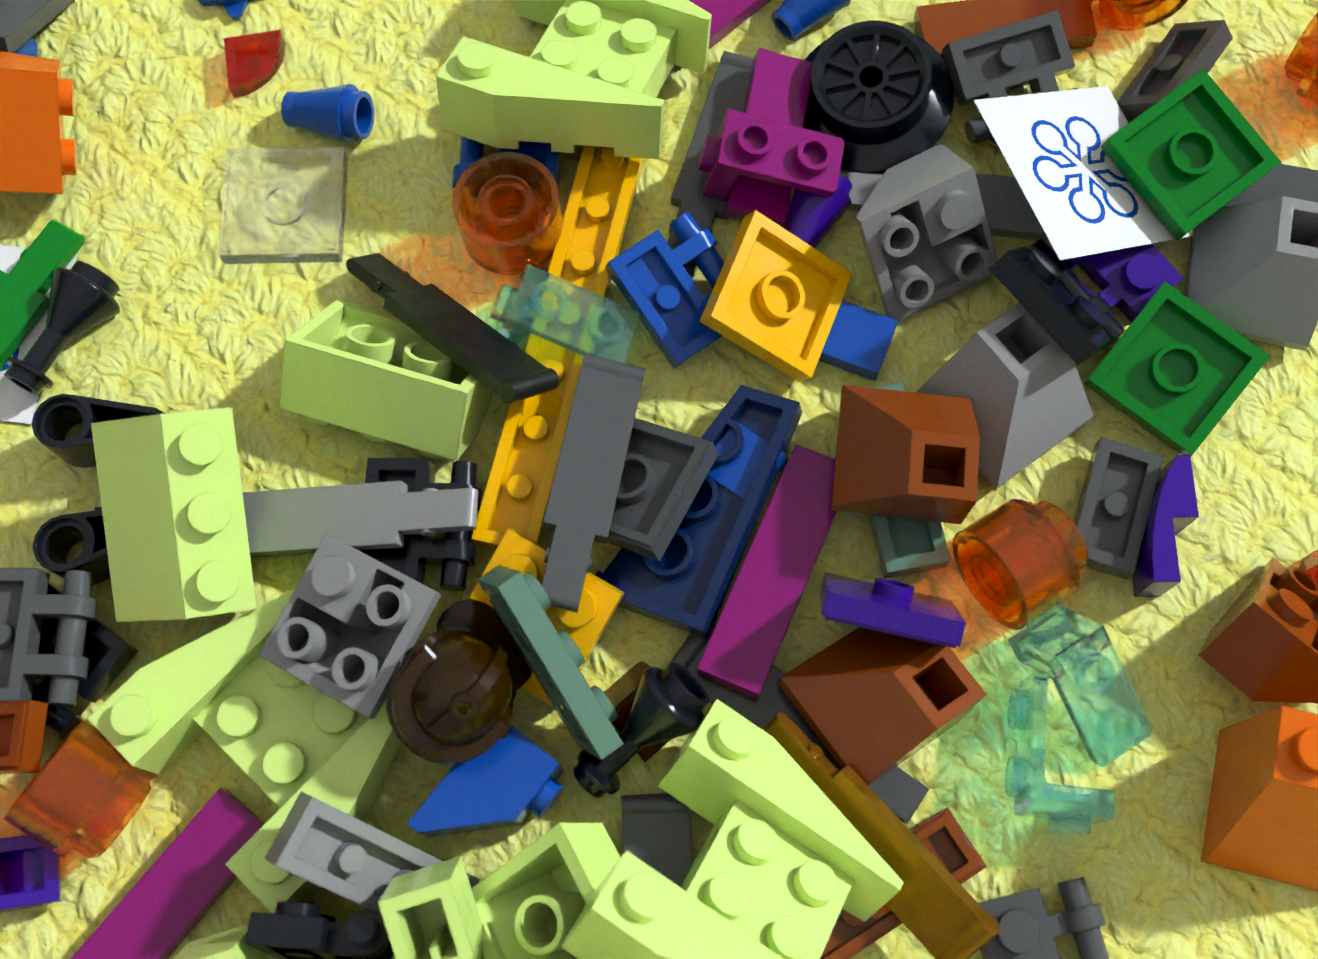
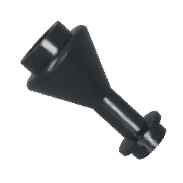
[4,261,120,395]
[573,663,710,798]

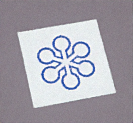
[973,86,1193,261]

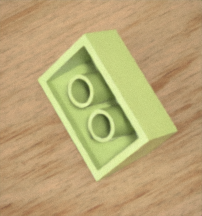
[279,298,494,461]
[91,407,257,622]
[472,823,620,959]

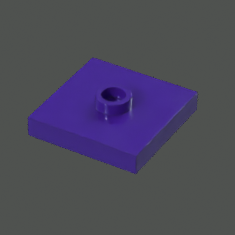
[820,573,966,648]

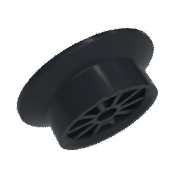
[803,20,954,174]

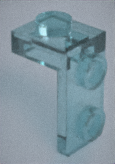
[489,264,640,363]
[1008,605,1152,767]
[1005,672,1115,835]

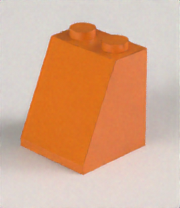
[0,51,77,194]
[1201,706,1318,892]

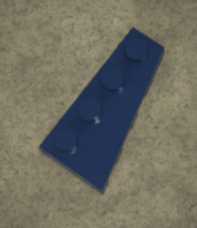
[595,385,802,639]

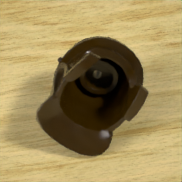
[384,599,532,764]

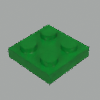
[1101,68,1282,241]
[1084,282,1270,456]

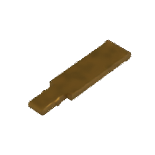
[763,712,1000,959]

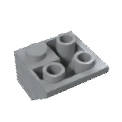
[855,143,998,321]
[1184,196,1318,351]
[916,302,1093,491]
[258,534,442,720]

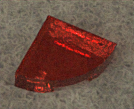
[224,30,286,98]

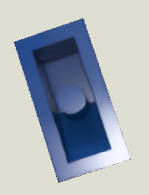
[407,725,564,837]

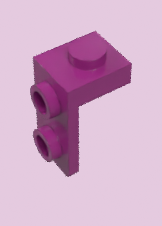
[697,108,844,201]

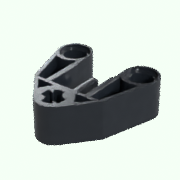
[32,394,164,585]

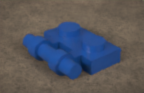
[605,212,724,369]

